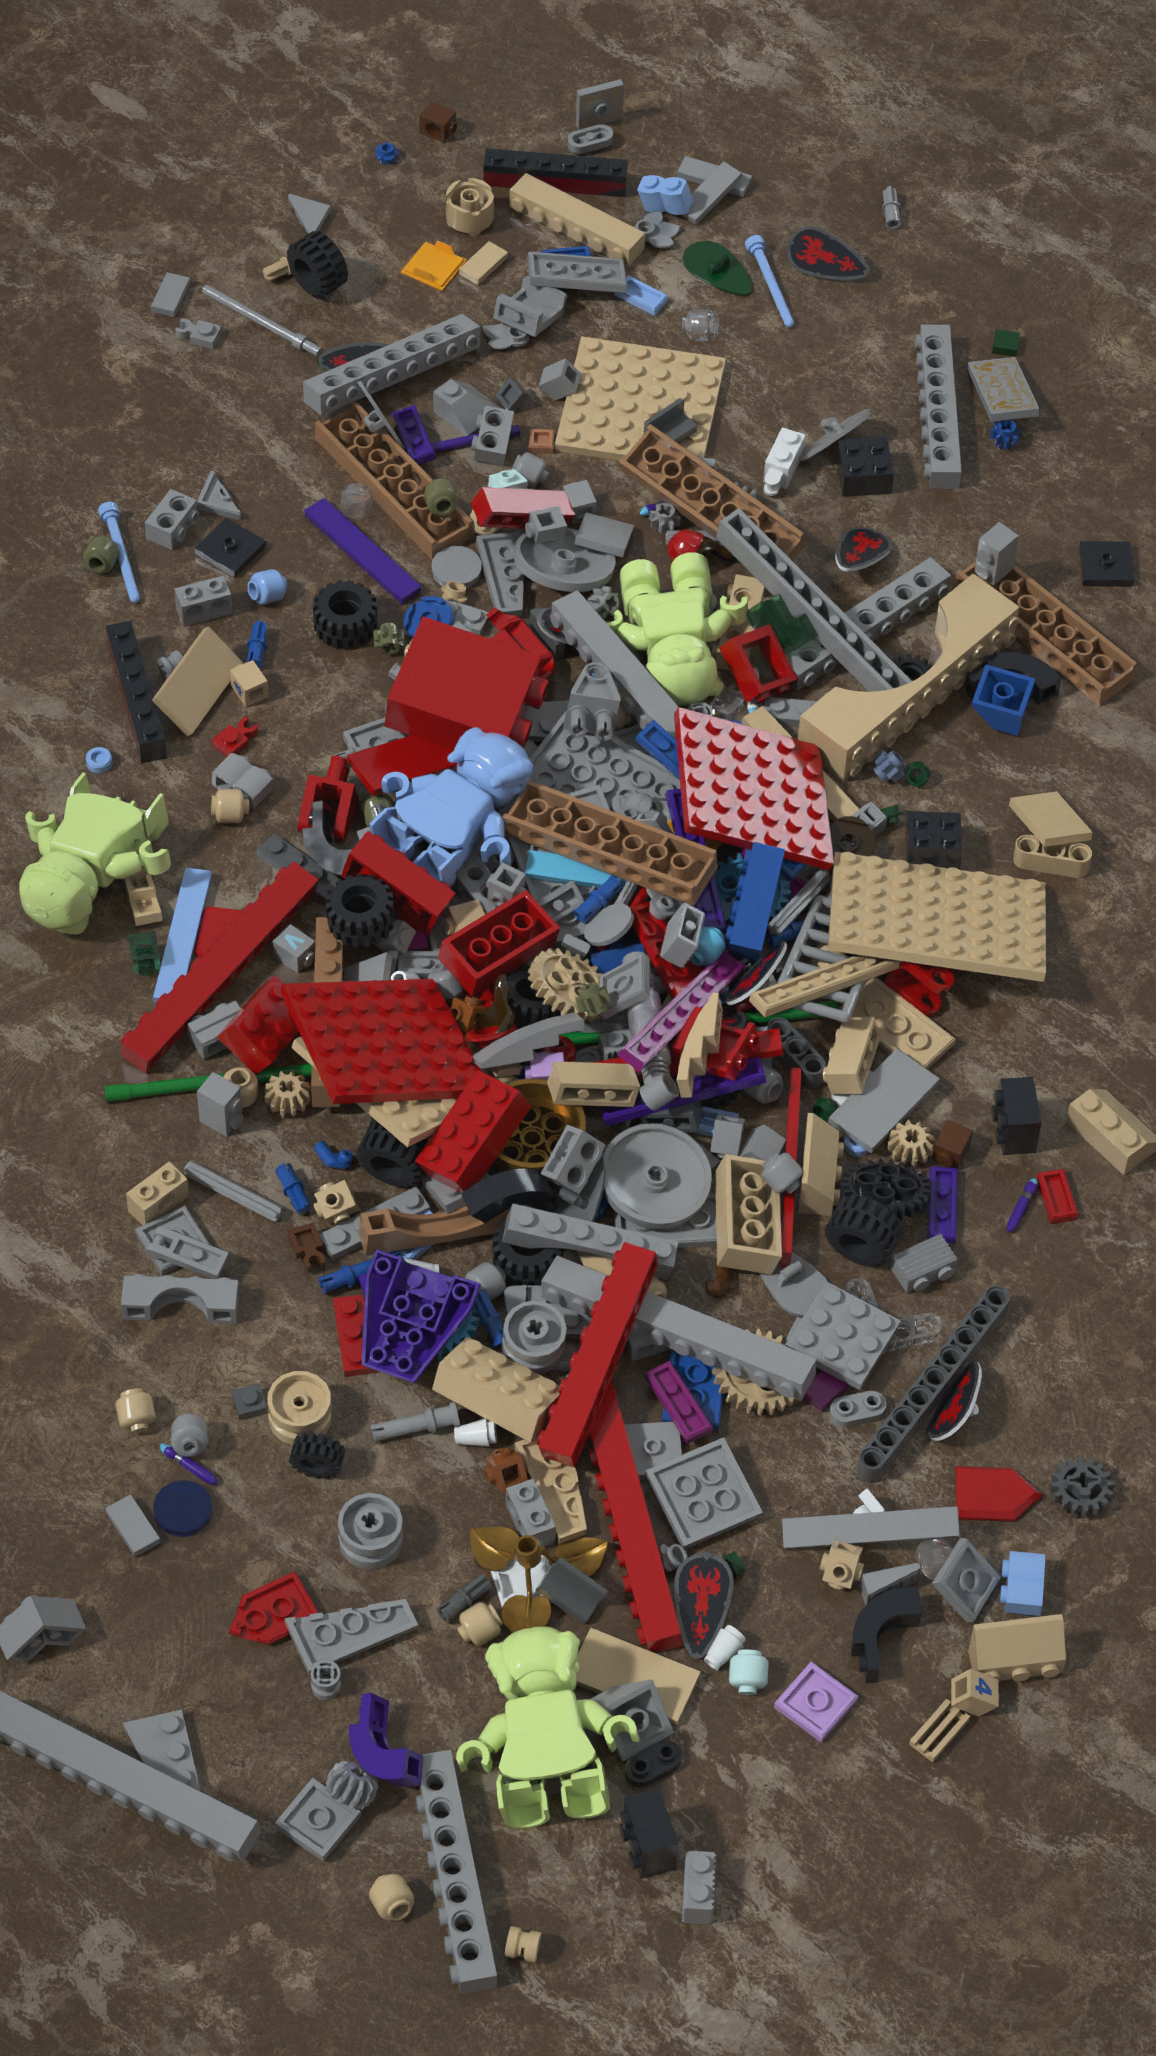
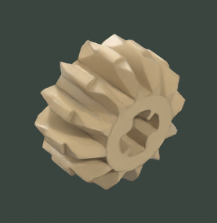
[264,1070,311,1118]
[888,1119,935,1168]

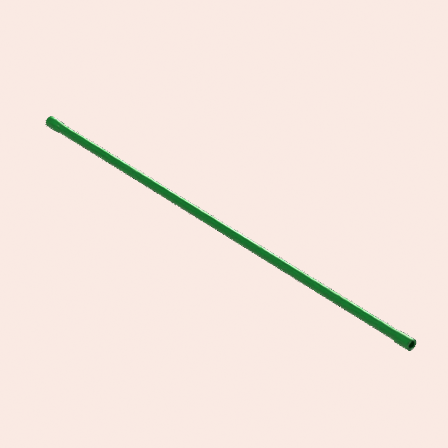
[104,1000,839,1102]

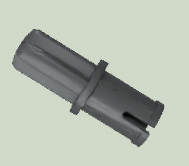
[436,1575,491,1623]

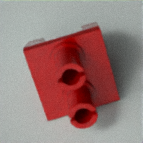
[297,756,360,842]
[883,961,954,1017]

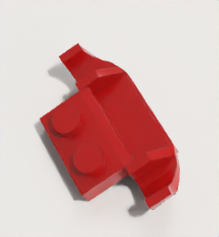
[486,607,556,680]

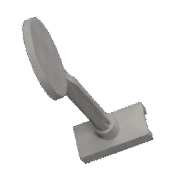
[584,812,675,946]

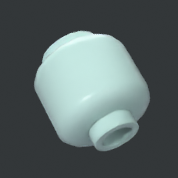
[729,1650,769,1695]

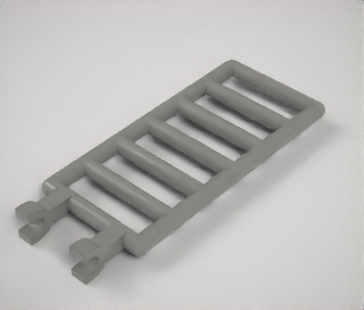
[777,892,866,1022]

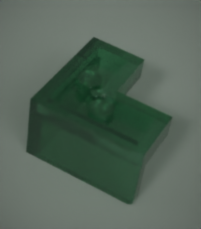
[747,594,818,653]

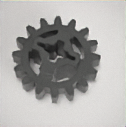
[1050,1456,1114,1518]

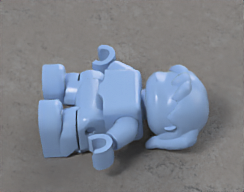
[369,727,533,887]

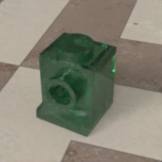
[128,931,160,976]

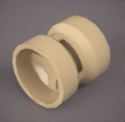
[505,1926,542,1963]

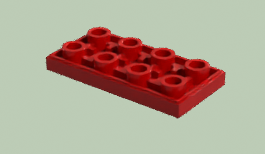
[347,735,458,796]

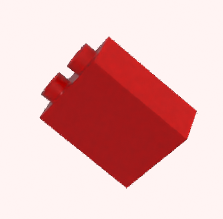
[384,616,549,750]

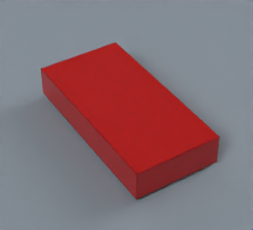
[1036,1169,1079,1224]

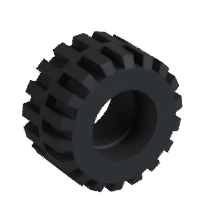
[287,230,348,299]
[313,580,378,649]
[325,874,395,947]
[506,970,561,1031]
[356,1120,428,1188]
[824,1195,903,1267]
[493,1219,563,1290]

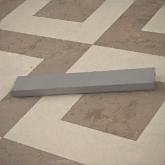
[782,1506,960,1549]

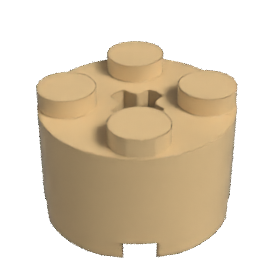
[446,178,494,236]

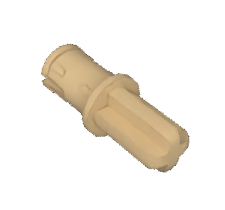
[262,257,292,281]

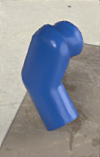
[314,1141,354,1169]

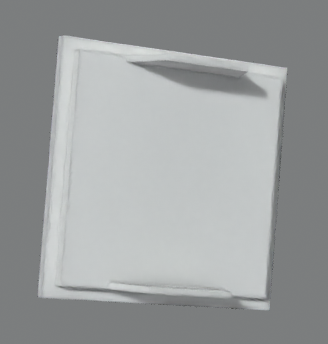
[490,1555,552,1607]

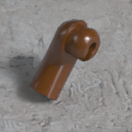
[705,1264,731,1296]

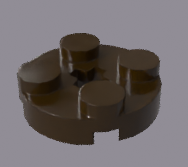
[829,816,875,859]

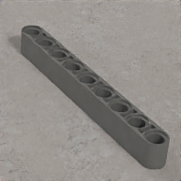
[857,1285,1010,1483]

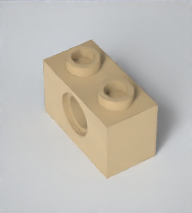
[126,1162,189,1225]

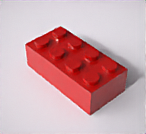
[341,831,455,938]
[438,890,560,996]
[415,1070,532,1193]

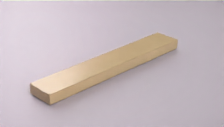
[741,706,859,822]
[749,955,900,1017]

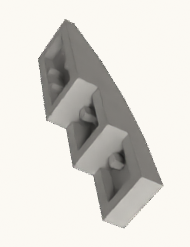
[472,1013,584,1069]

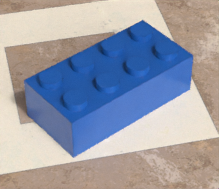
[725,842,785,964]

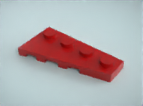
[631,901,703,1000]

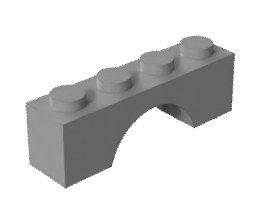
[121,1274,239,1324]

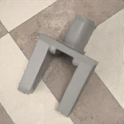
[563,663,621,741]

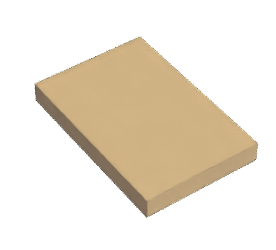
[1009,791,1093,847]

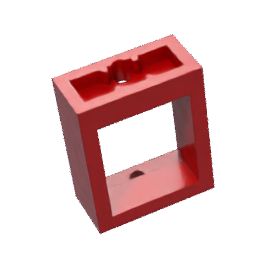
[719,624,797,703]

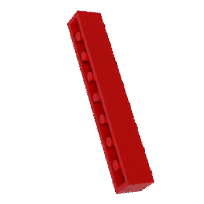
[537,1242,659,1468]

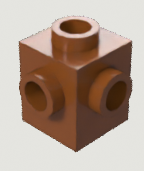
[450,995,488,1034]
[484,1448,528,1493]

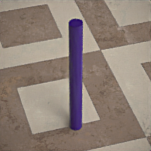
[431,425,520,453]

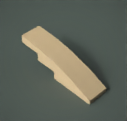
[123,853,163,926]
[677,993,723,1098]

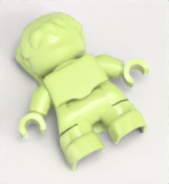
[606,553,749,707]
[456,1626,640,1829]

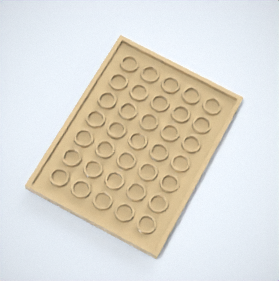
[828,852,1046,982]

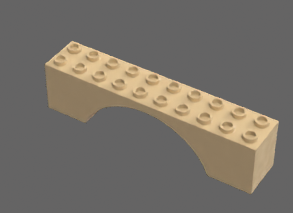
[798,574,1019,783]

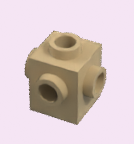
[313,1180,360,1225]
[820,1540,864,1590]

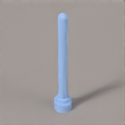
[745,235,794,328]
[98,502,140,603]

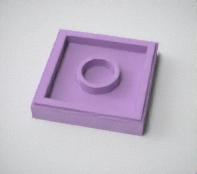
[774,1662,859,1743]

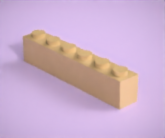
[509,173,645,267]

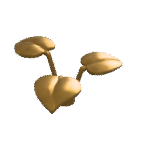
[470,1527,608,1633]

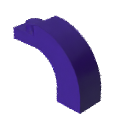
[349,1693,423,1787]

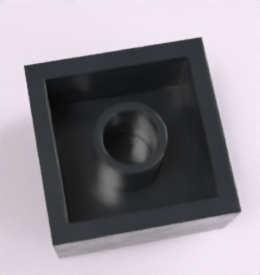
[836,437,894,497]
[905,811,962,870]
[991,1077,1042,1155]
[619,1789,679,1879]

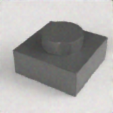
[495,377,528,412]
[232,1383,267,1420]

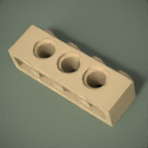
[712,574,765,670]

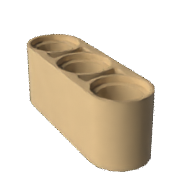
[1013,835,1092,878]

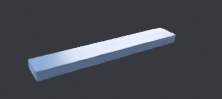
[153,867,212,1003]

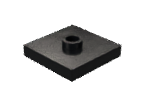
[194,518,266,578]
[1079,541,1134,586]

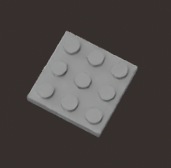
[785,1281,901,1390]
[645,1437,763,1549]

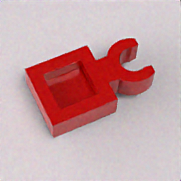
[212,717,258,757]

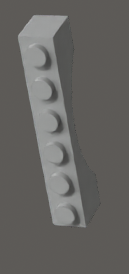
[502,1204,678,1280]

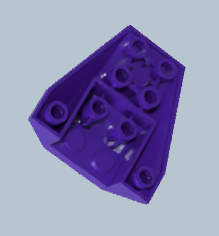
[362,1249,481,1384]

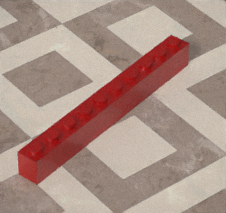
[121,861,319,1074]
[586,1379,684,1653]

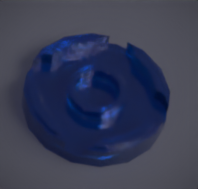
[153,1480,212,1537]

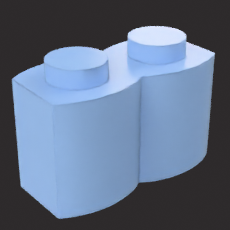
[637,175,693,215]
[1000,1551,1045,1616]

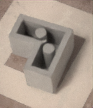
[0,1595,86,1662]

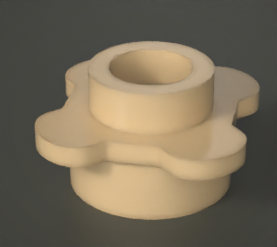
[441,581,467,603]

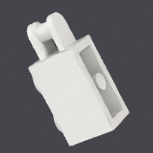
[763,428,805,496]

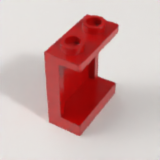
[671,1006,759,1081]

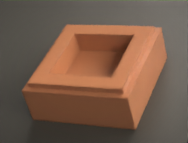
[528,429,554,454]

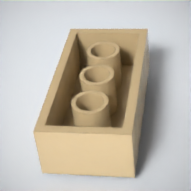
[715,1154,782,1275]
[432,1337,560,1442]

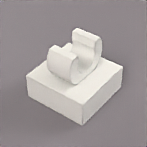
[853,1489,885,1514]

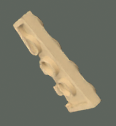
[514,1435,587,1544]

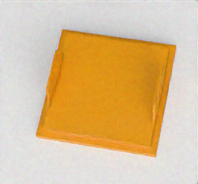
[401,240,467,291]

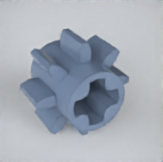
[873,750,906,783]

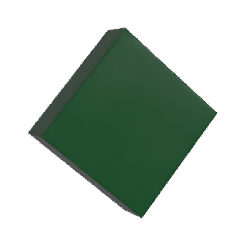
[992,329,1020,356]

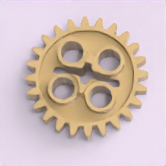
[528,948,603,1022]
[712,1329,795,1416]

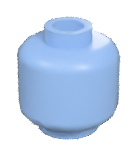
[248,569,287,605]

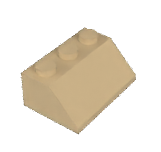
[1066,1089,1156,1175]
[798,1113,844,1216]
[968,1614,1066,1682]

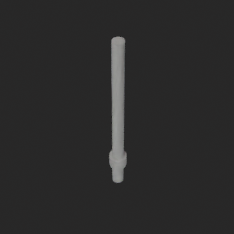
[202,285,323,357]

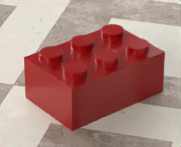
[217,975,299,1075]

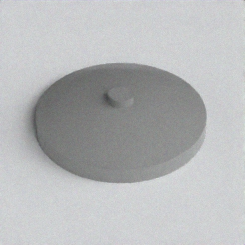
[514,528,616,592]
[603,1124,712,1229]

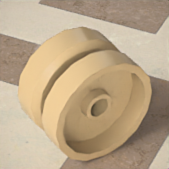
[268,1371,332,1446]

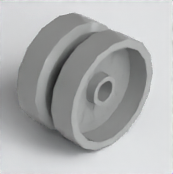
[502,1300,567,1374]
[338,1493,403,1570]

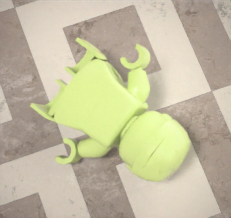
[19,773,171,934]

